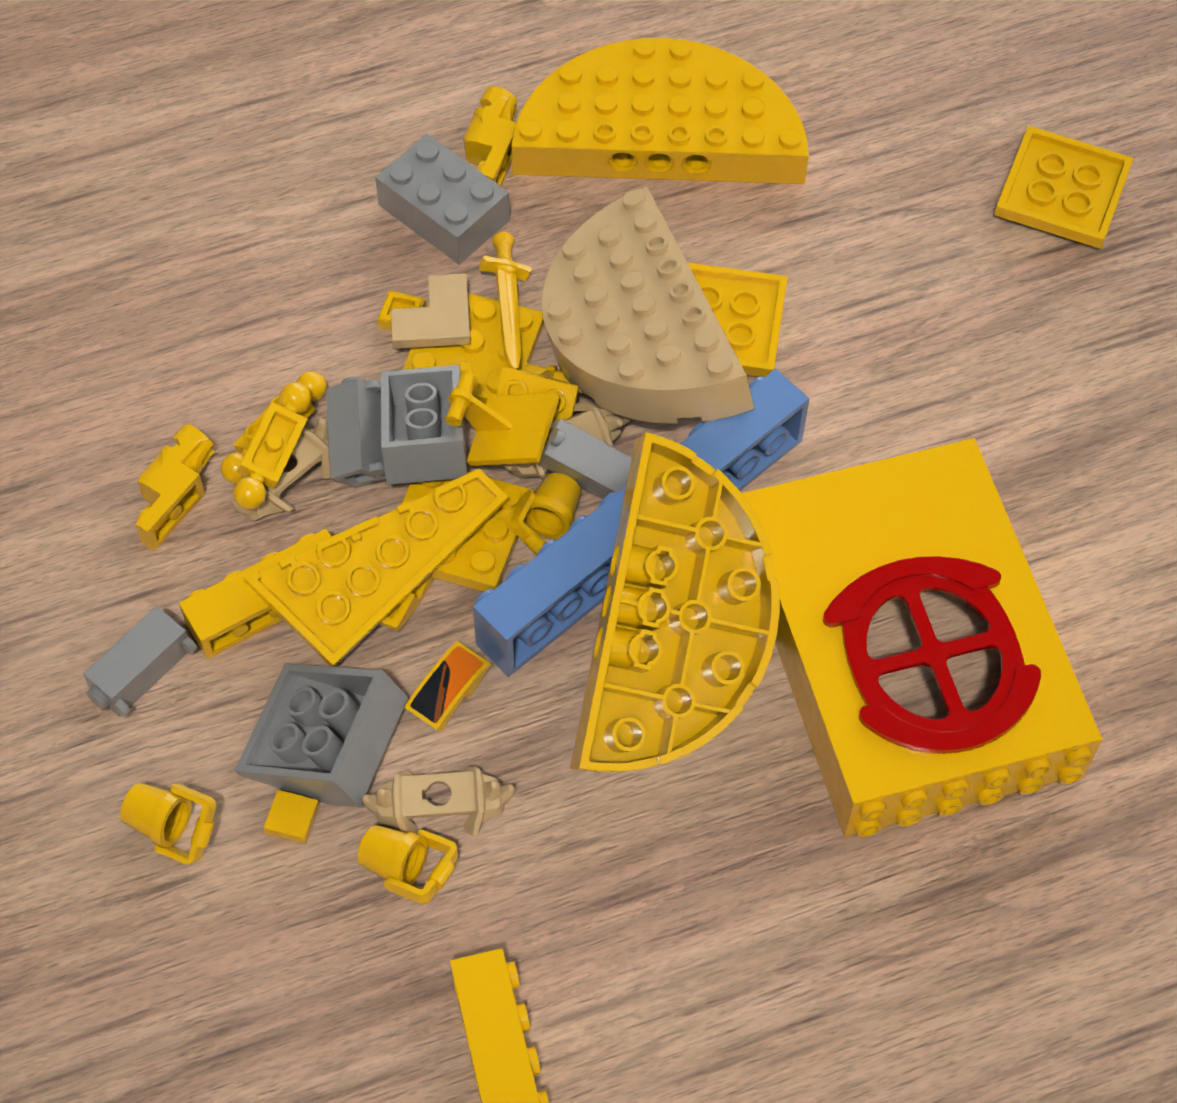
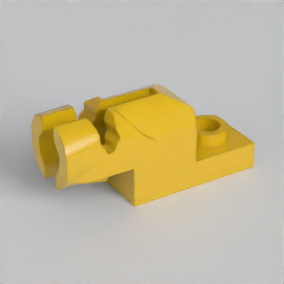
[463,86,517,187]
[135,423,215,551]

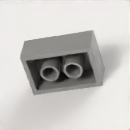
[375,134,510,265]
[381,365,467,485]

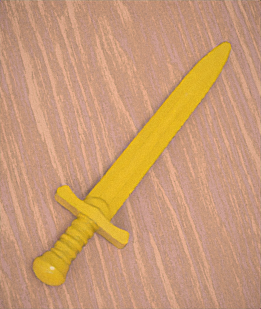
[478,231,533,369]

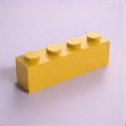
[179,528,331,659]
[450,948,549,1103]

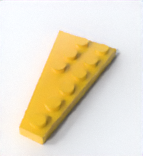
[244,468,509,667]

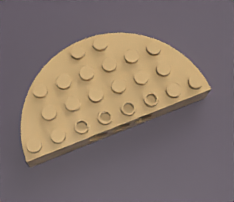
[541,186,755,424]

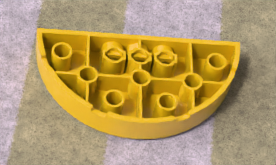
[511,38,809,184]
[570,432,780,772]

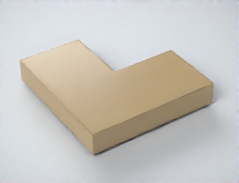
[391,273,470,349]

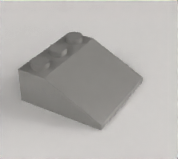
[235,663,408,808]

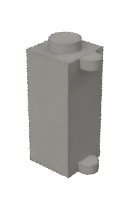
[326,377,386,488]
[536,419,632,499]
[83,606,198,717]

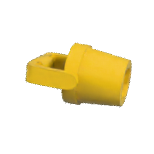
[509,472,581,555]
[120,783,216,865]
[357,825,458,904]

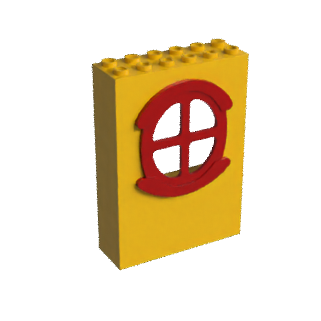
[742,438,1103,838]

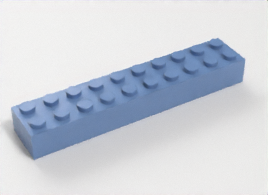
[473,369,810,678]

